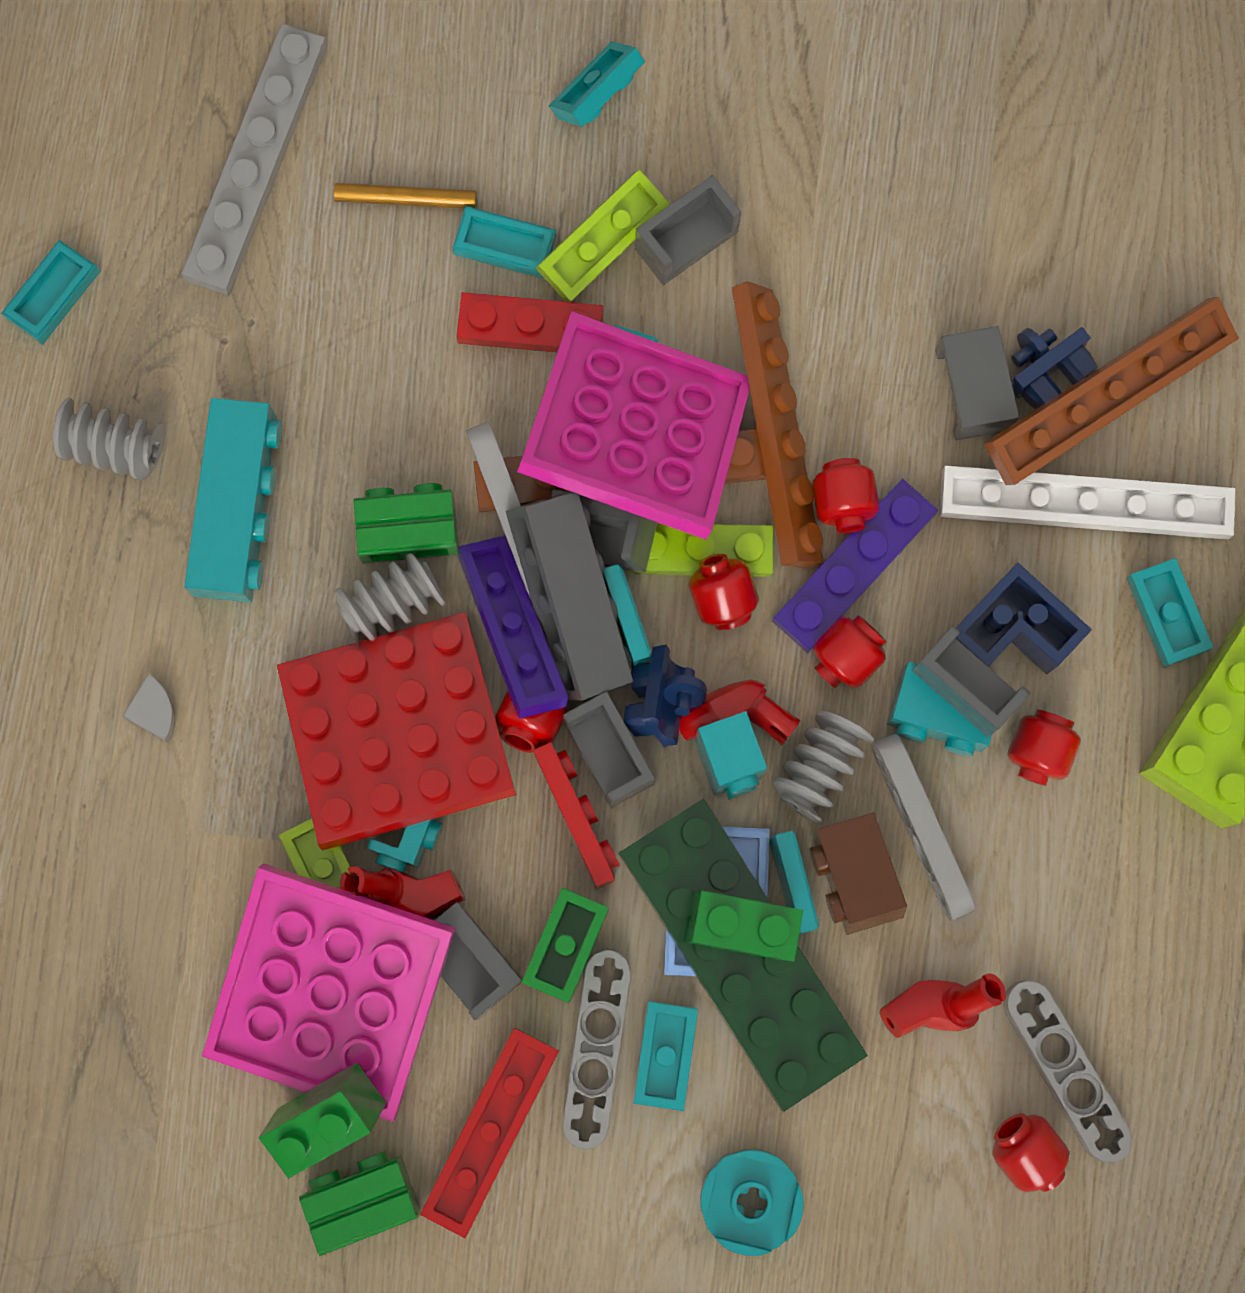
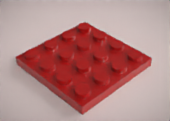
[277,612,516,851]

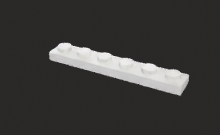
[939,466,1235,539]

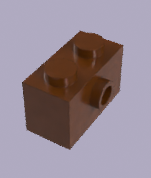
[809,812,907,935]

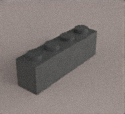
[505,492,633,700]

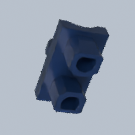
[1011,327,1098,409]
[623,644,707,747]

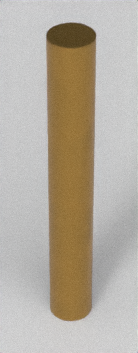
[334,183,477,209]

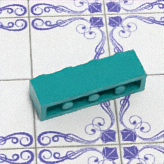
[184,398,282,603]

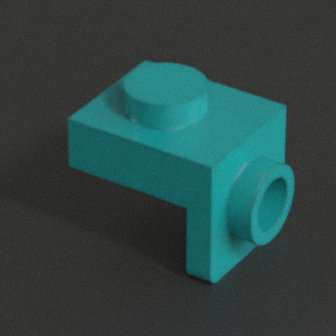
[367,818,443,872]

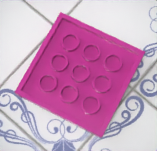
[517,311,750,540]
[202,863,456,1122]

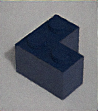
[956,562,1092,675]

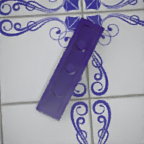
[772,478,938,653]
[458,535,568,719]

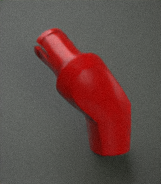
[679,679,801,745]
[340,866,466,919]
[879,973,1006,1038]

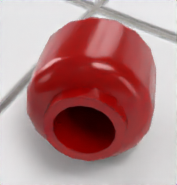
[812,458,880,534]
[688,554,759,630]
[813,615,887,688]
[495,690,568,753]
[1007,709,1081,786]
[992,1113,1070,1192]

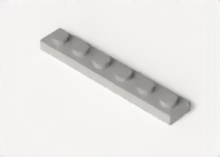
[181,23,328,296]

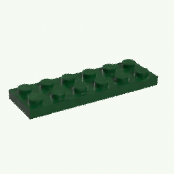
[618,798,868,1112]

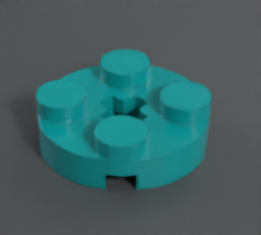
[700,1149,804,1256]

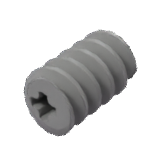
[53,398,166,480]
[335,553,447,647]
[772,711,874,824]

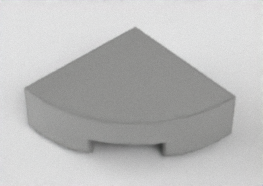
[123,674,175,742]

